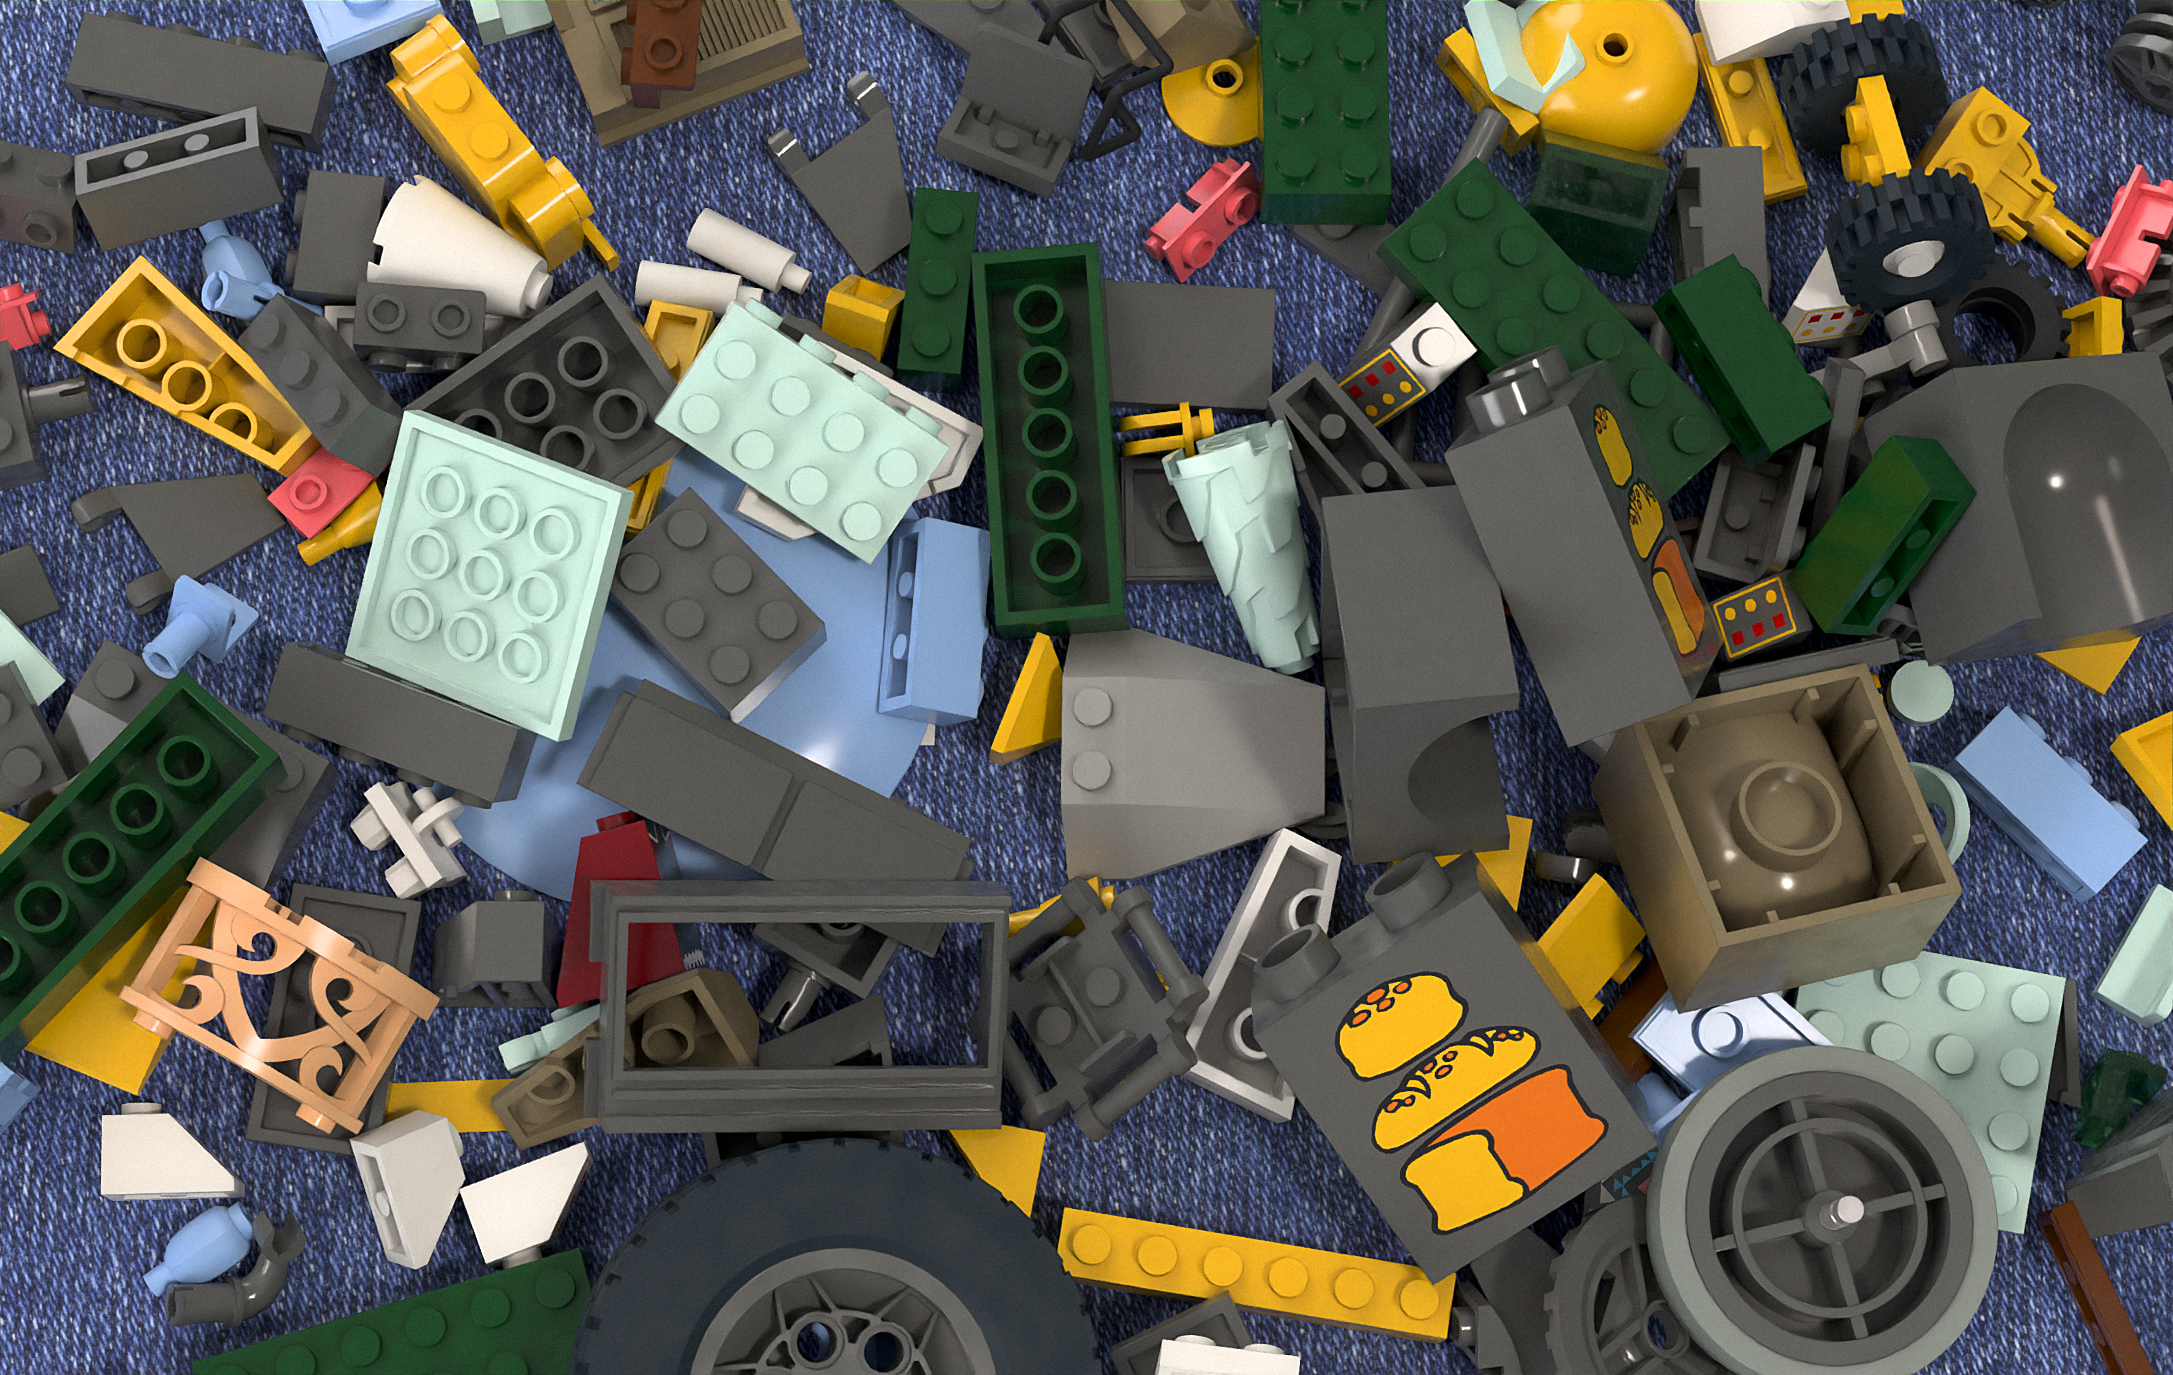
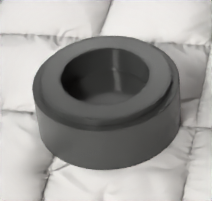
[1534,852,1601,885]

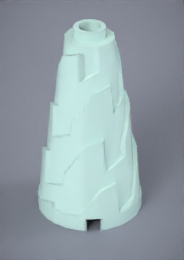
[1162,420,1321,675]

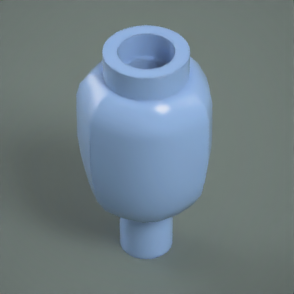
[199,219,272,325]
[143,1201,254,1297]

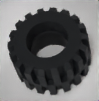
[1910,253,2072,390]

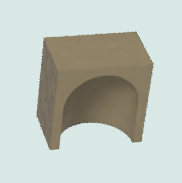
[1590,663,1963,1014]

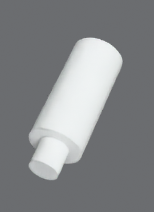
[686,208,812,295]
[635,260,764,318]

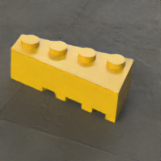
[53,255,322,478]

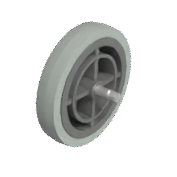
[1646,1046,1998,1375]

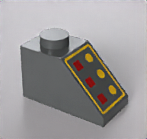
[1335,302,1478,429]
[1709,568,1813,671]

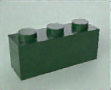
[897,187,980,395]
[1652,253,1834,470]
[1786,435,1977,636]

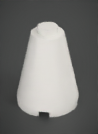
[367,175,553,318]

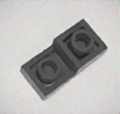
[1450,1282,1523,1375]

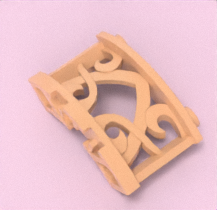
[118,857,440,1135]

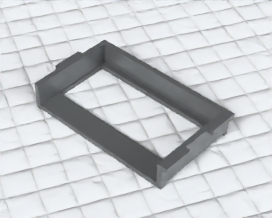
[583,880,1012,1134]

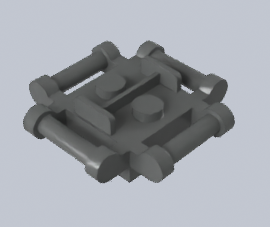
[967,876,1210,1143]

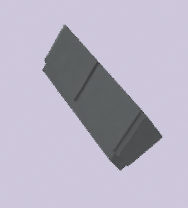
[576,678,975,958]
[2063,1086,2173,1239]

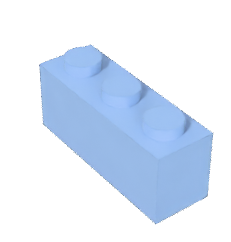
[878,517,993,727]
[1942,706,2148,904]

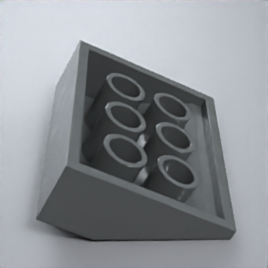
[402,272,689,489]
[18,639,341,894]

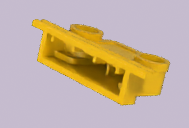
[385,13,621,274]

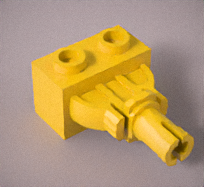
[1911,86,2096,269]

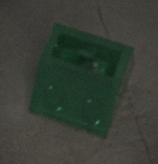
[1522,128,1670,279]

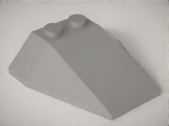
[1061,628,1326,881]

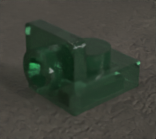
[2072,1048,2168,1149]

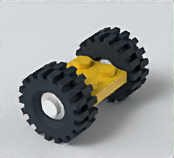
[1779,13,1996,316]

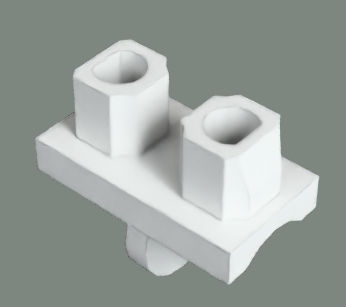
[350,781,467,899]

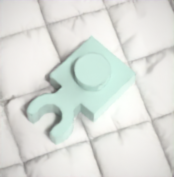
[498,1001,600,1075]

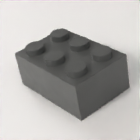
[608,487,827,724]

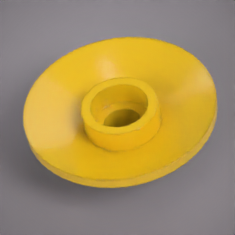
[1161,37,1258,148]

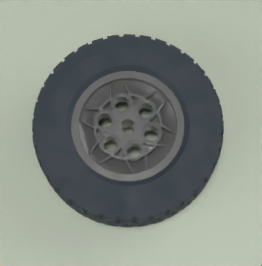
[566,1138,1103,1375]

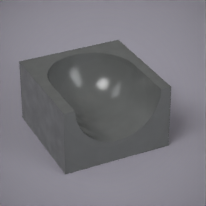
[1862,350,2173,667]
[1320,485,1520,865]

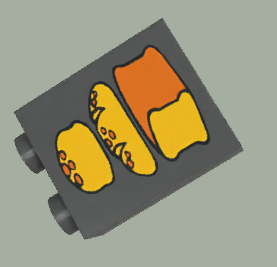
[1444,345,1724,748]
[1251,849,1658,1285]

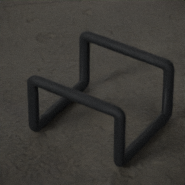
[1038,0,1174,162]

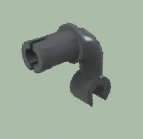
[165,1209,306,1328]

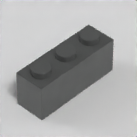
[75,106,284,251]
[237,292,404,477]

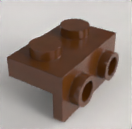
[621,0,703,109]

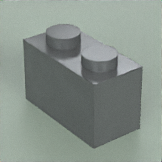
[285,169,393,310]

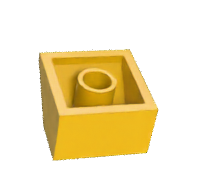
[1537,872,1647,1020]

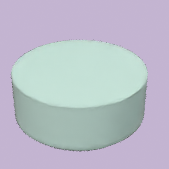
[1886,660,1954,726]

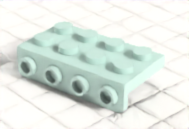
[654,297,950,565]

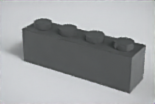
[66,11,338,154]
[262,641,538,809]

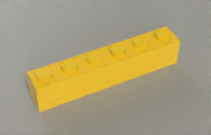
[1057,1207,1456,1344]

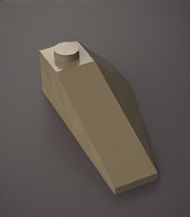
[1105,0,1258,75]
[491,967,760,1151]

